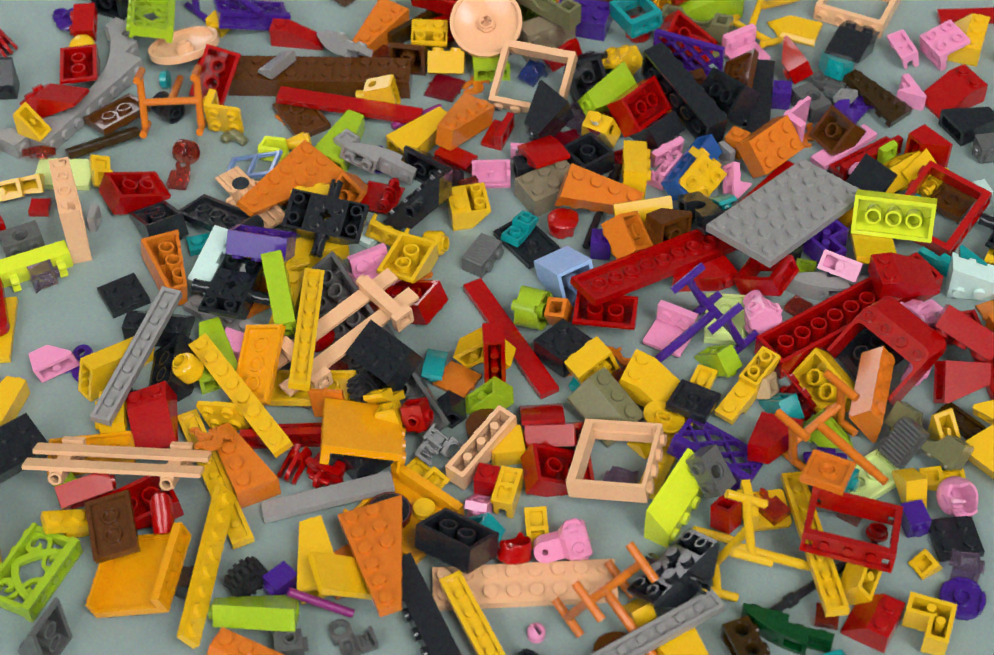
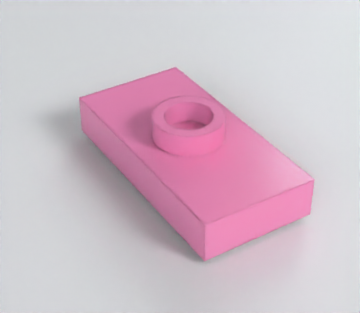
[650,136,684,168]

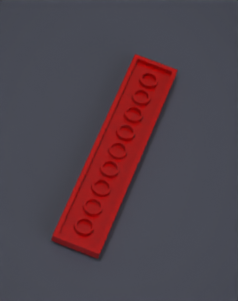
[570,229,738,306]

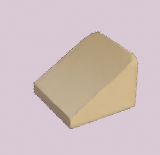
[756,372,780,399]

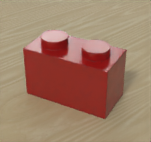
[69,3,98,41]

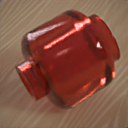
[172,139,200,165]

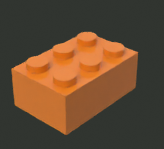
[735,114,805,178]

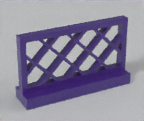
[213,0,291,31]
[653,28,725,76]
[667,418,763,491]

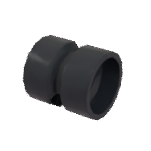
[150,91,186,124]

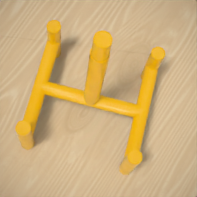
[731,0,799,48]
[692,489,811,602]

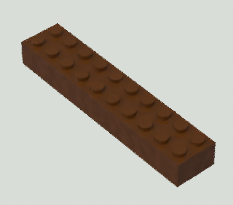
[229,55,413,99]

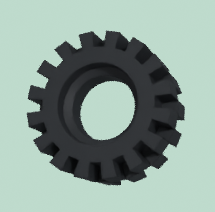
[346,370,383,405]
[224,556,268,597]

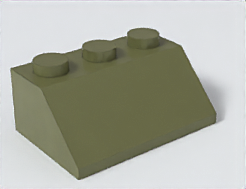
[567,367,644,448]

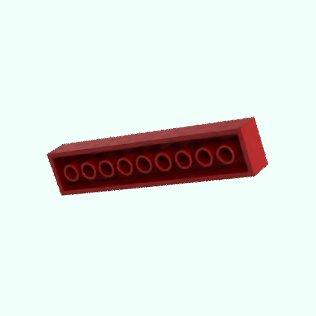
[754,252,944,379]

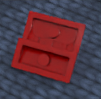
[517,135,570,169]
[519,403,565,426]

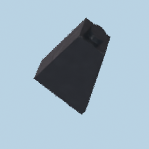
[938,107,994,146]

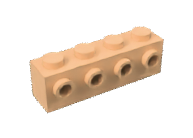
[445,405,517,490]

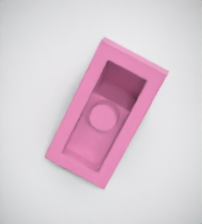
[896,73,926,111]
[722,161,752,199]
[817,249,864,283]
[464,494,493,517]

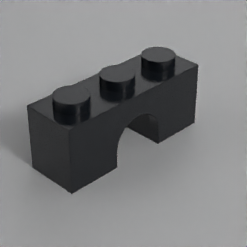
[678,191,725,235]

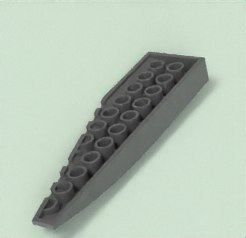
[298,251,450,431]

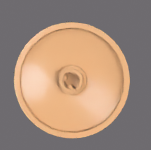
[450,0,523,58]
[148,26,220,65]

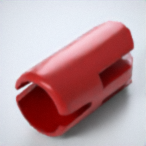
[0,28,18,57]
[276,443,312,485]
[150,492,175,534]

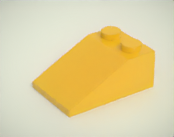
[376,232,438,284]
[619,349,680,407]

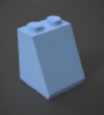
[534,246,593,307]

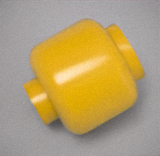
[422,230,450,256]
[172,352,204,384]

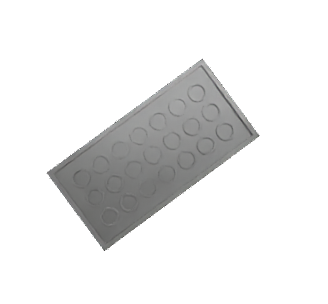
[706,159,858,268]

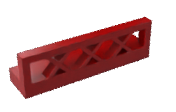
[828,135,903,181]
[239,422,322,449]

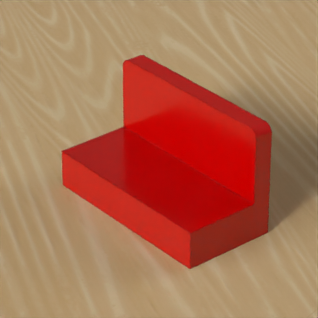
[543,38,582,73]
[481,112,515,151]
[434,147,478,174]

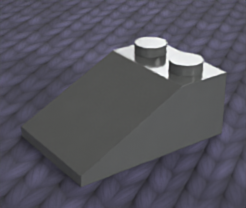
[18,597,73,655]

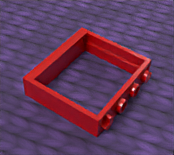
[903,160,992,257]
[799,486,903,573]

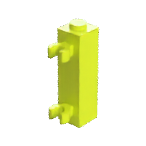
[0,240,73,293]

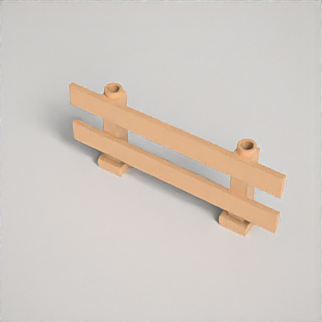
[277,268,419,397]
[22,436,212,491]

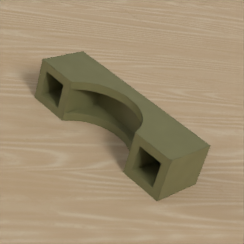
[516,0,581,31]
[660,4,733,43]
[884,400,975,471]

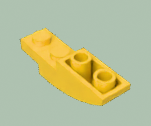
[714,346,781,425]
[40,509,90,538]

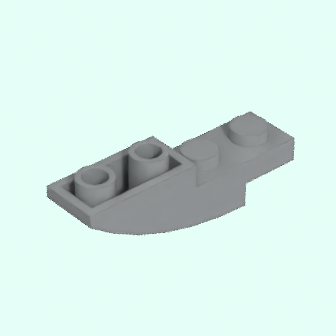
[317,29,373,57]
[339,143,417,186]
[785,271,868,301]

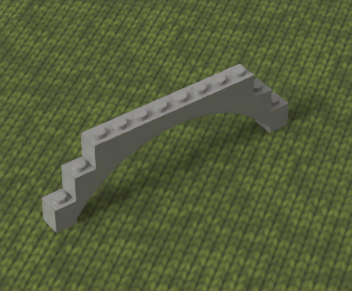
[0,17,144,159]

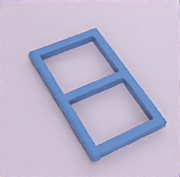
[226,150,283,179]

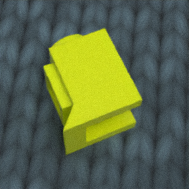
[257,136,289,163]

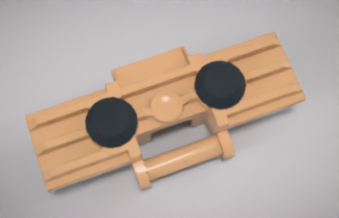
[215,166,285,229]

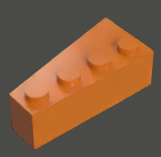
[352,0,410,58]
[435,92,495,151]
[554,163,644,215]
[140,230,188,306]
[208,422,281,509]

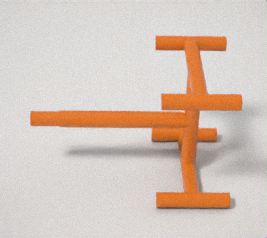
[133,64,207,139]
[774,369,889,485]
[551,541,659,655]

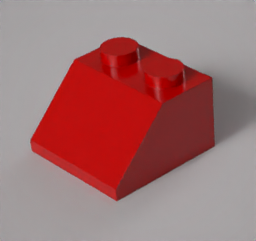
[840,593,906,653]

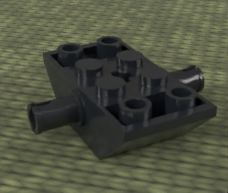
[383,166,453,229]
[282,179,370,258]
[191,254,271,320]
[626,528,720,608]

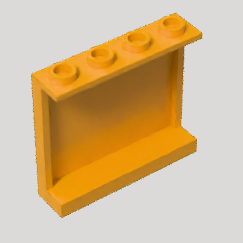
[320,398,406,473]
[343,461,464,564]
[85,522,192,618]

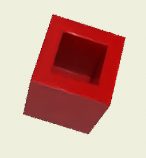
[473,462,501,497]
[710,494,742,535]

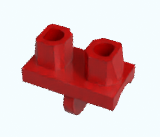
[305,452,346,489]

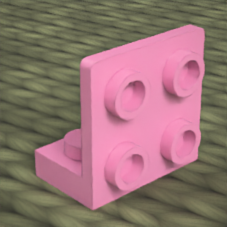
[919,20,970,72]
[722,23,771,60]
[783,96,811,141]
[347,243,402,286]
[643,300,699,357]

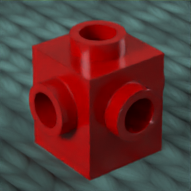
[400,397,434,433]

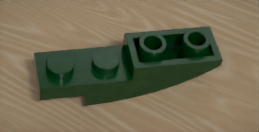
[741,602,835,655]

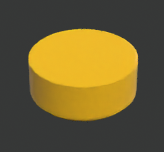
[413,498,435,520]

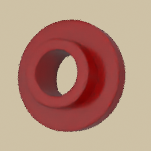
[865,522,888,543]

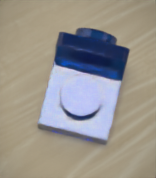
[518,59,548,87]

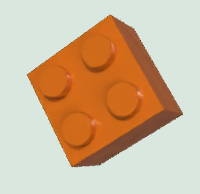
[601,211,653,259]

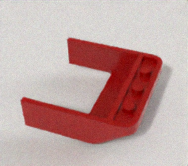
[827,296,947,407]

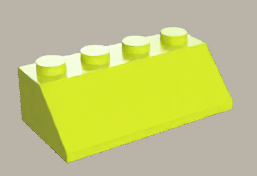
[851,189,937,243]
[644,448,703,548]

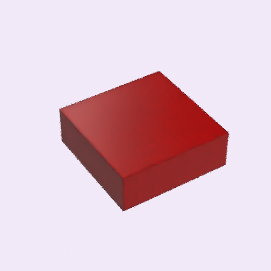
[28,198,52,217]

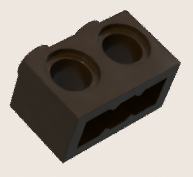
[721,615,770,655]

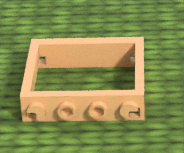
[813,0,901,38]
[488,39,578,114]
[49,157,92,264]
[566,419,667,503]

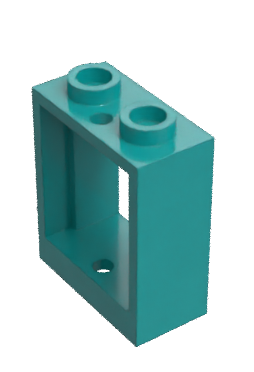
[610,0,663,39]

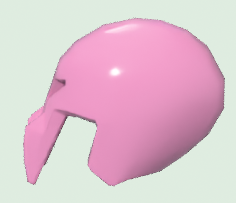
[936,476,978,517]

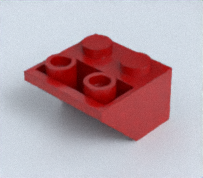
[904,124,953,168]

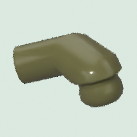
[220,129,249,146]

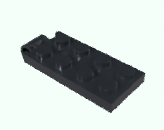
[179,194,264,232]

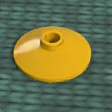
[643,401,685,433]

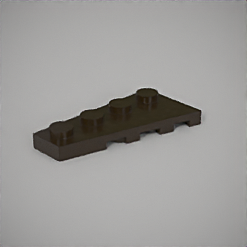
[843,69,913,128]

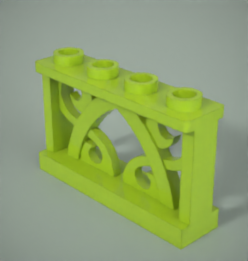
[126,0,175,43]
[0,522,83,623]

